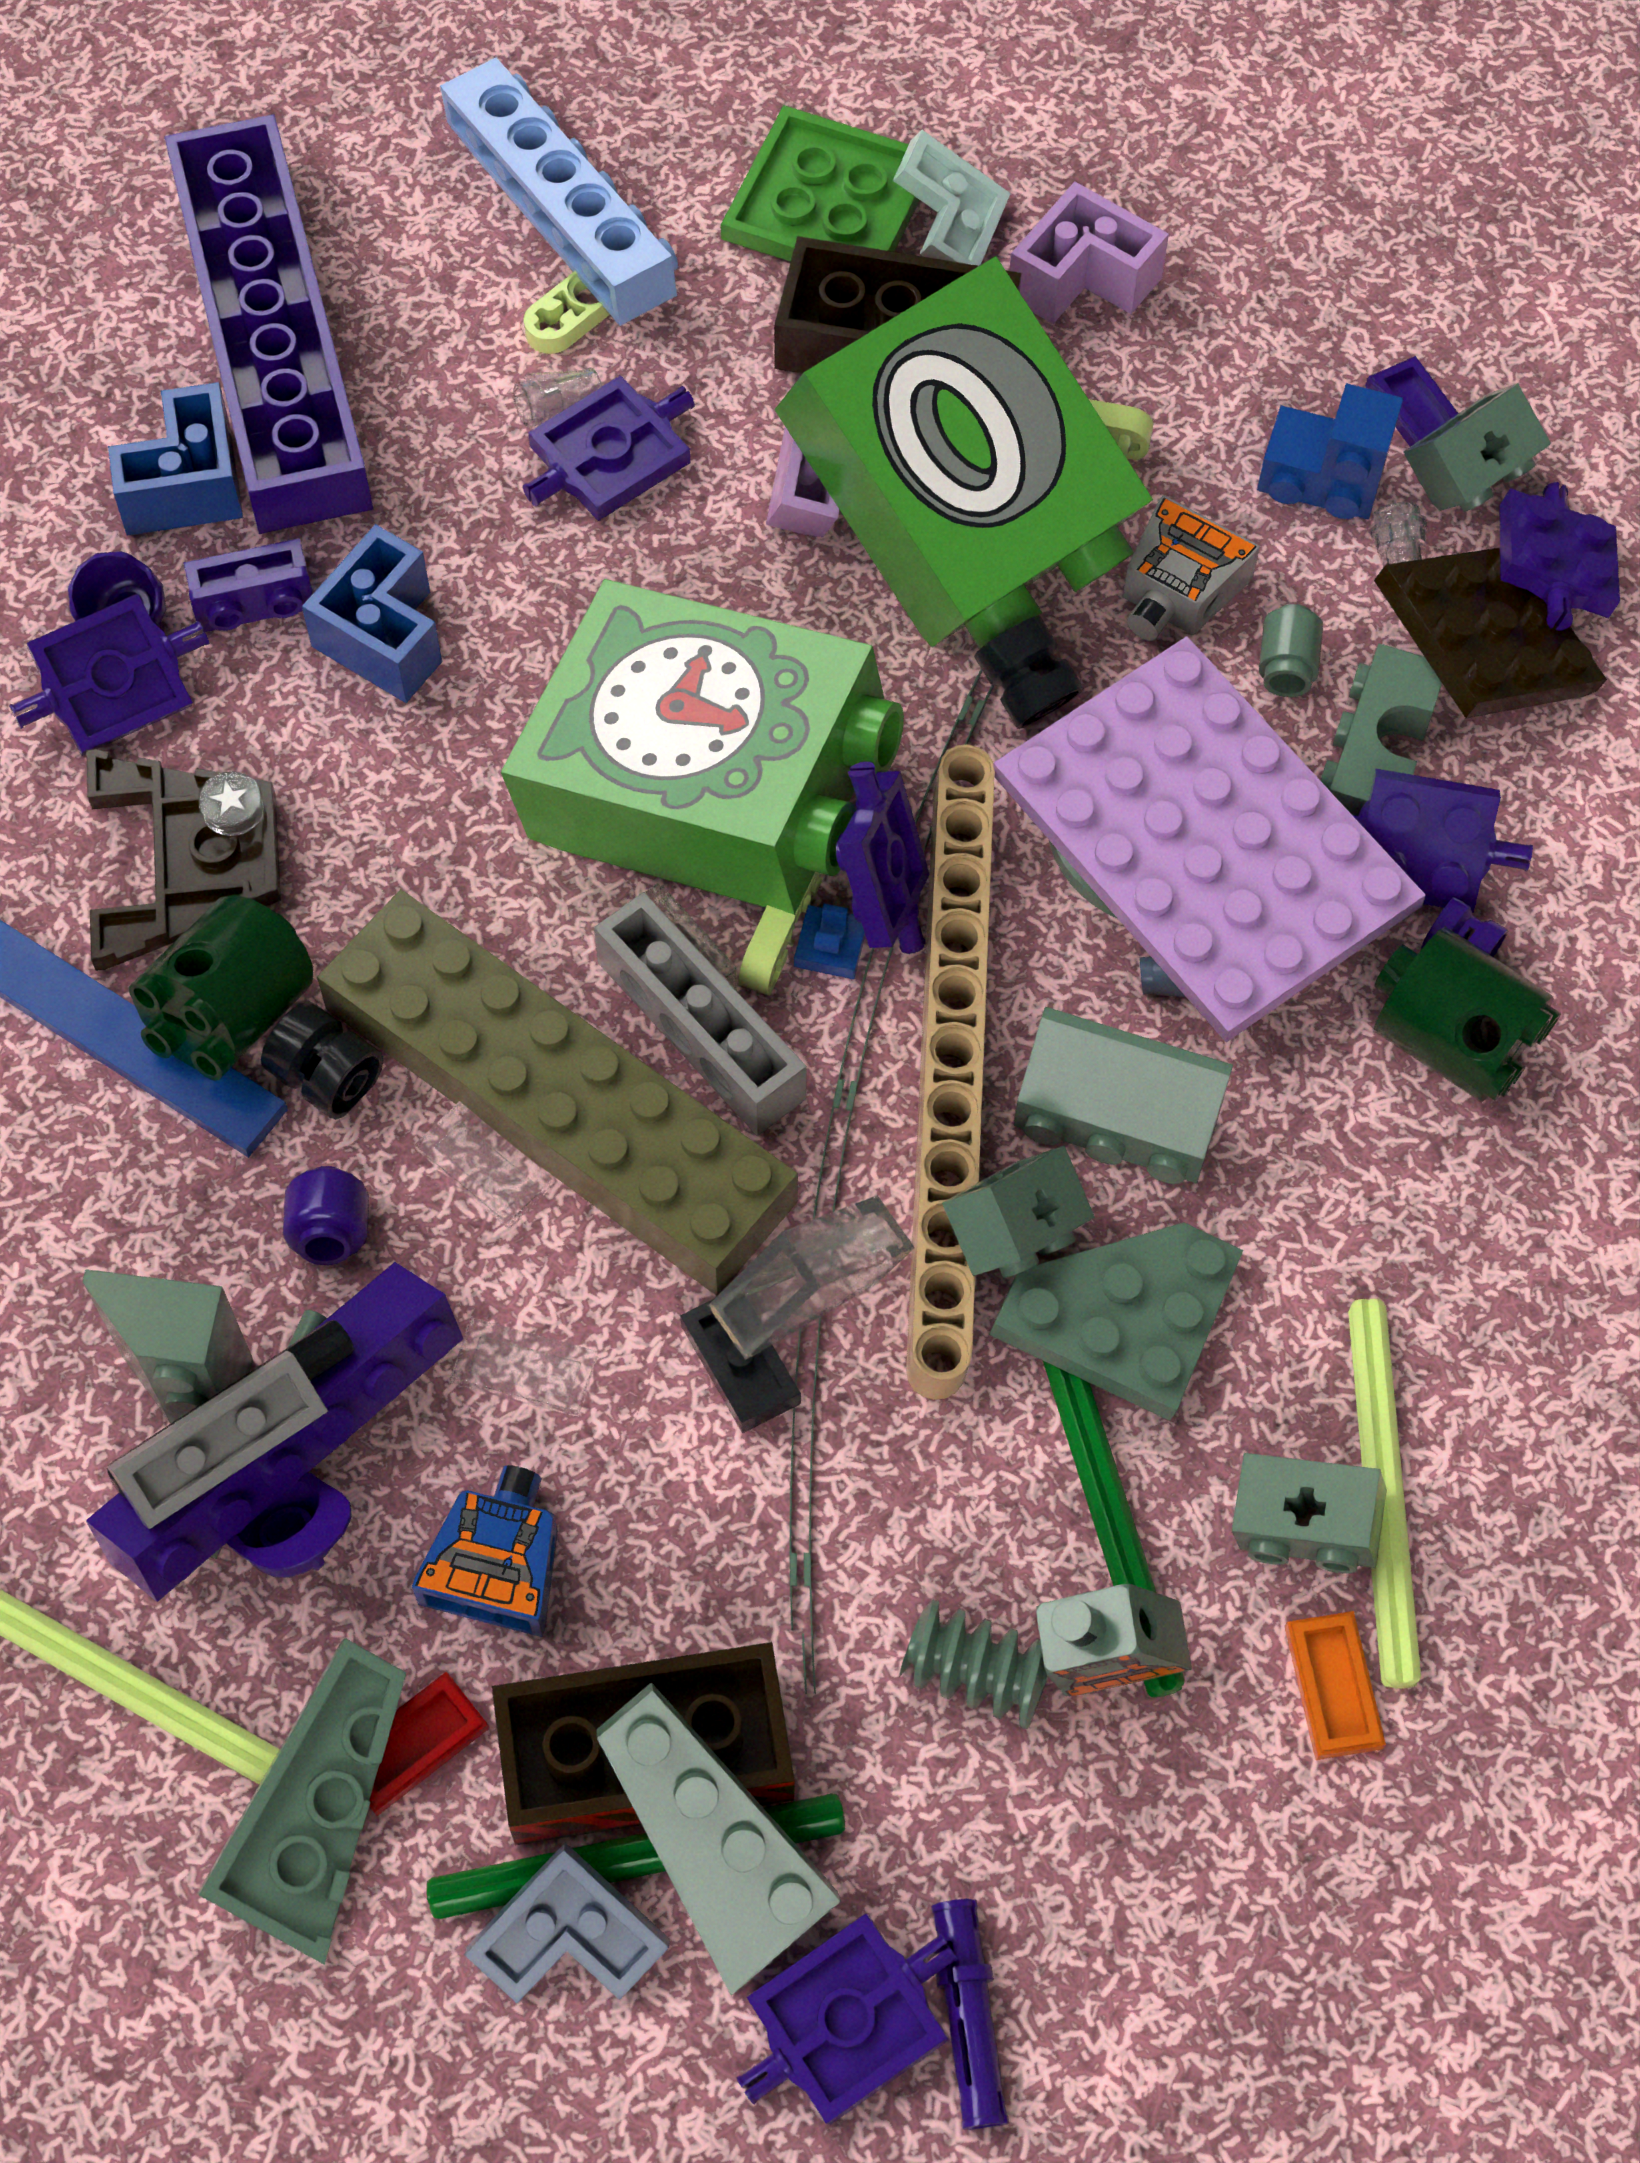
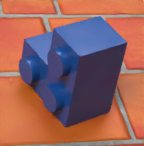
[108,382,243,536]
[1257,383,1403,520]
[302,524,442,703]

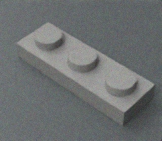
[107,1351,328,1529]

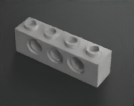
[594,892,807,1136]

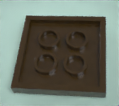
[1374,548,1607,719]

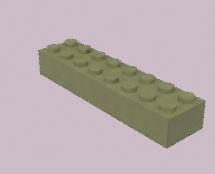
[317,889,798,1296]

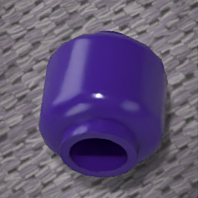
[283,1166,369,1266]

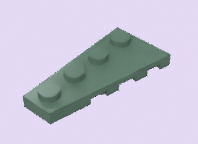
[197,1638,406,1965]
[596,1682,841,1996]

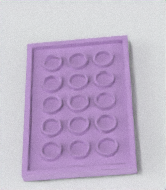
[993,636,1426,1042]

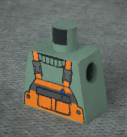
[1036,1584,1192,1696]

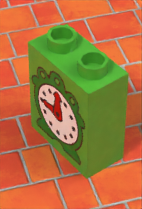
[501,579,904,915]

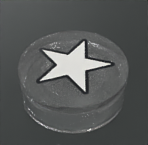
[199,771,264,836]

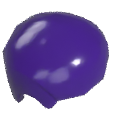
[68,551,166,627]

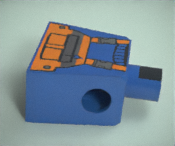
[412,1465,558,1638]

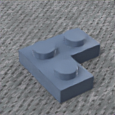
[464,1842,670,2003]

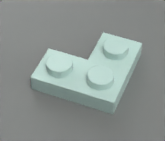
[893,130,1011,266]

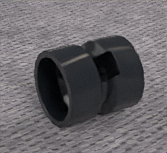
[974,615,1084,729]
[260,1001,384,1120]

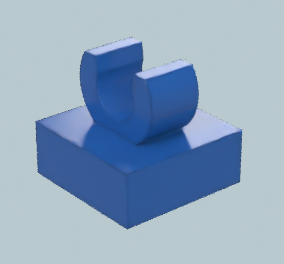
[794,903,865,979]

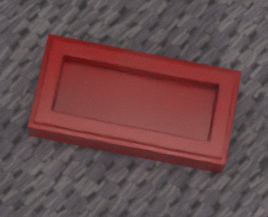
[369,1671,490,1816]

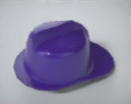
[226,1472,352,1578]

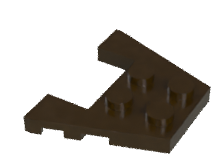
[86,749,281,971]

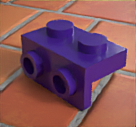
[183,538,313,633]

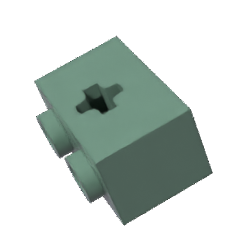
[1403,383,1551,512]
[942,1145,1095,1278]
[1232,1453,1387,1574]

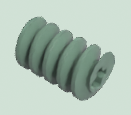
[899,1599,1048,1729]

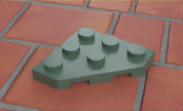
[989,1222,1243,1421]

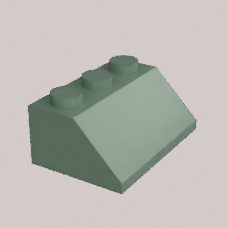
[1014,1007,1233,1184]
[82,1269,253,1424]

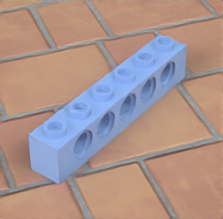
[440,57,678,326]

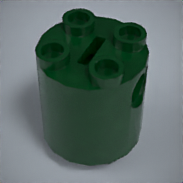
[129,895,313,1081]
[1374,926,1561,1103]

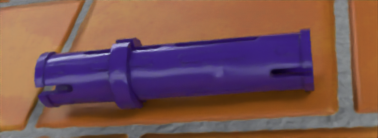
[931,1899,1009,2130]

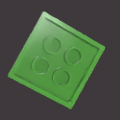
[721,105,920,262]

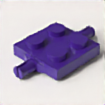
[522,375,695,521]
[1499,482,1620,631]
[9,594,209,756]
[836,761,930,954]
[1353,769,1533,913]
[736,1913,958,2125]

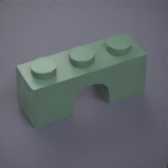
[1320,643,1442,816]

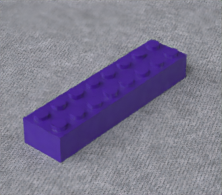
[164,114,374,534]

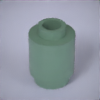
[1259,604,1323,697]

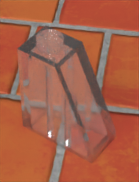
[708,1195,915,1359]

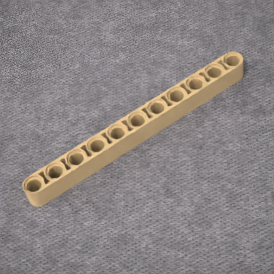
[906,744,995,1400]

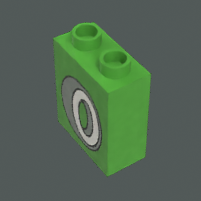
[774,256,1153,649]

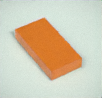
[1284,1611,1386,1760]

